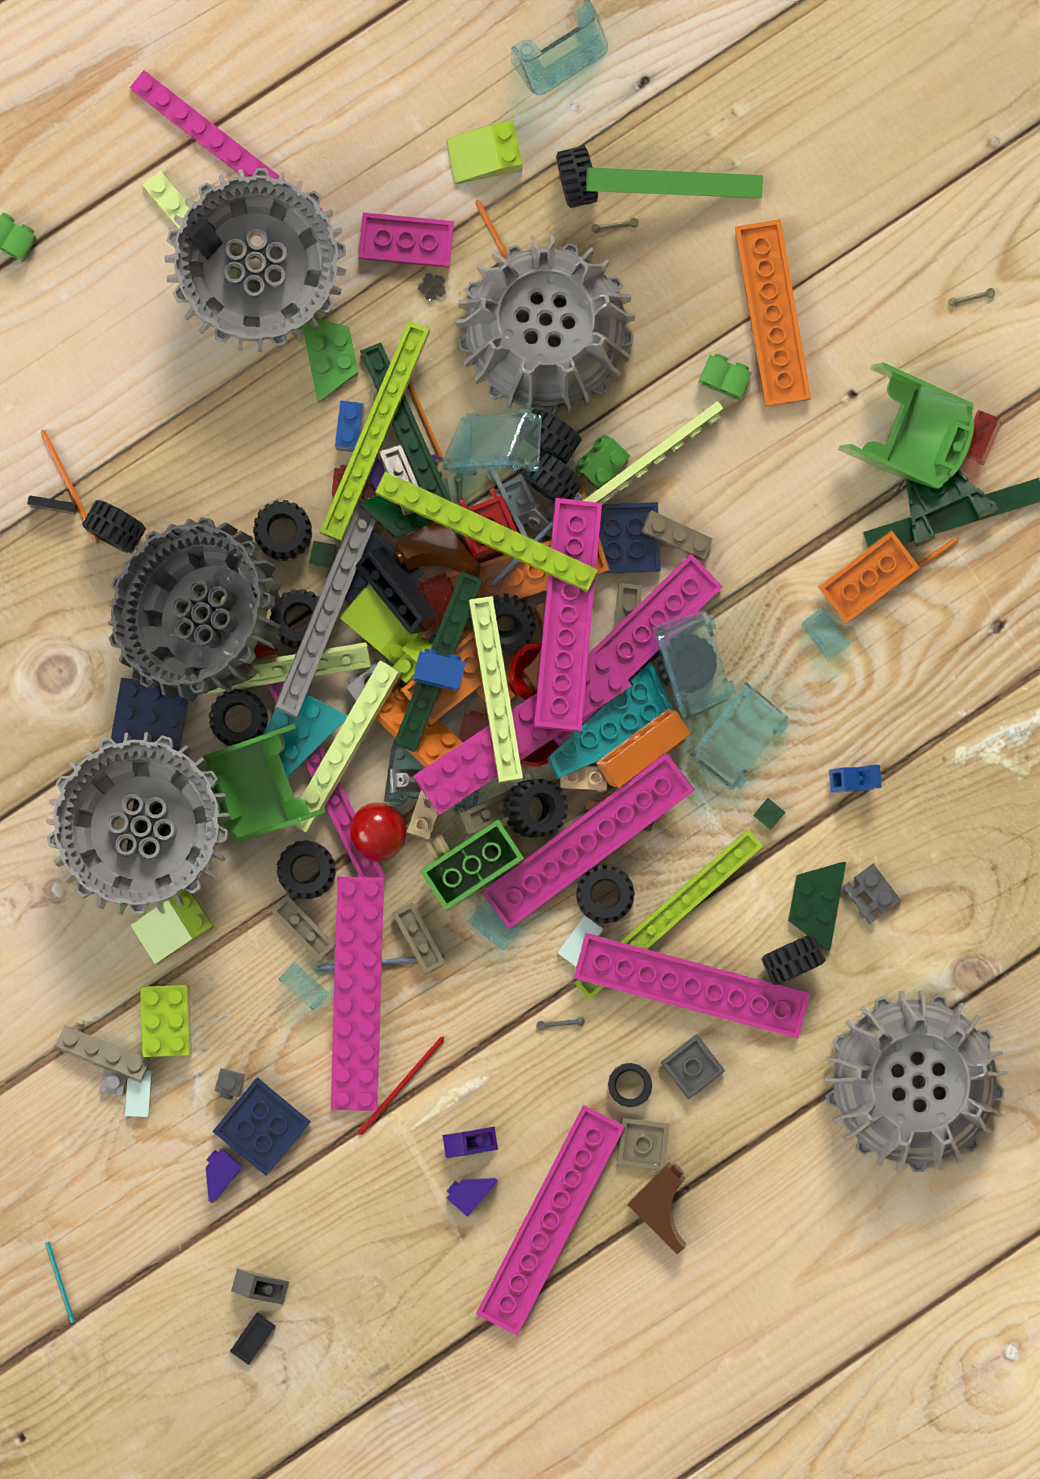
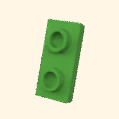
[575,435,630,489]

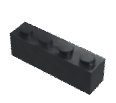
[355,547,439,635]

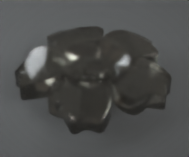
[418,273,445,301]

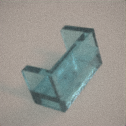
[801,606,852,661]
[467,900,521,951]
[279,962,330,1010]

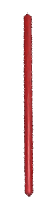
[358,1036,444,1135]

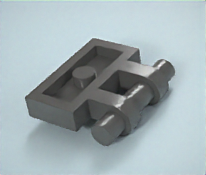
[842,863,901,924]

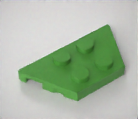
[303,318,359,403]

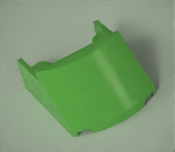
[838,362,974,489]
[202,724,326,844]

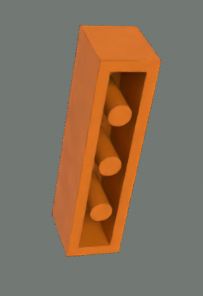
[596,709,691,788]

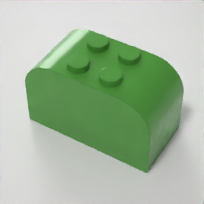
[420,820,524,911]

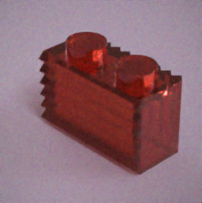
[418,572,454,626]

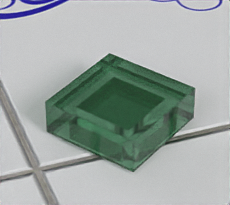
[309,541,337,568]
[753,798,786,830]

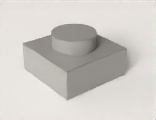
[100,1069,127,1096]

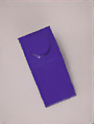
[442,1126,498,1158]
[206,1148,244,1203]
[446,1177,498,1217]

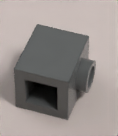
[215,1068,245,1100]

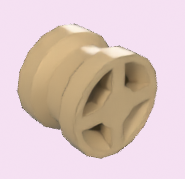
[424,833,450,861]

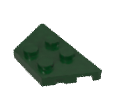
[358,471,442,538]
[788,862,846,951]

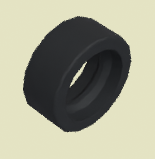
[608,1063,652,1107]

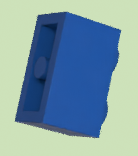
[335,400,364,452]
[412,649,466,692]

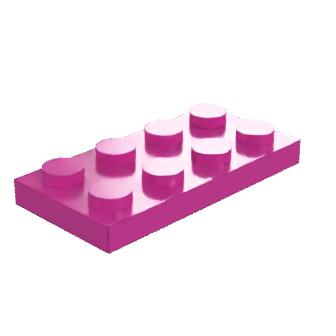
[358,212,454,268]

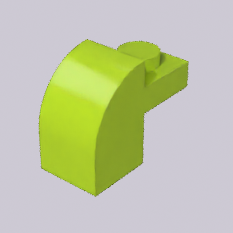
[393,637,432,684]

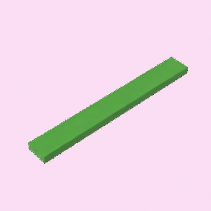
[586,168,763,198]

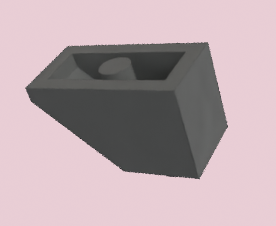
[231,1269,289,1305]

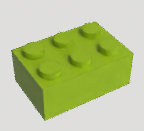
[140,985,192,1057]

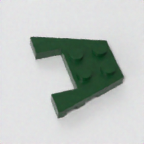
[906,469,998,547]

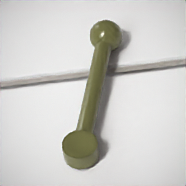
[591,217,639,233]
[948,288,995,307]
[454,473,464,506]

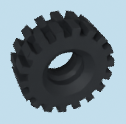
[493,593,535,656]

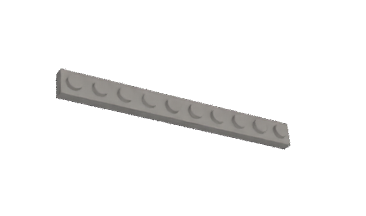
[274,498,376,717]

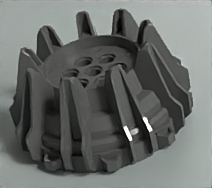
[108,517,282,702]

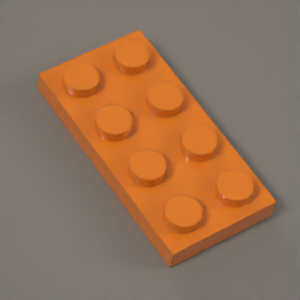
[818,531,920,624]
[401,632,483,726]
[375,682,463,768]

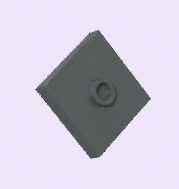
[660,1034,725,1099]

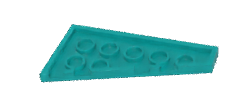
[547,661,673,779]
[262,693,348,778]

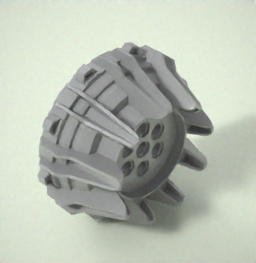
[164,168,346,352]
[456,235,635,415]
[46,733,232,916]
[823,990,1008,1172]

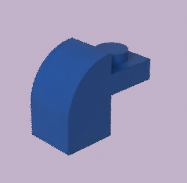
[829,765,882,793]

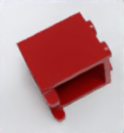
[459,487,518,564]

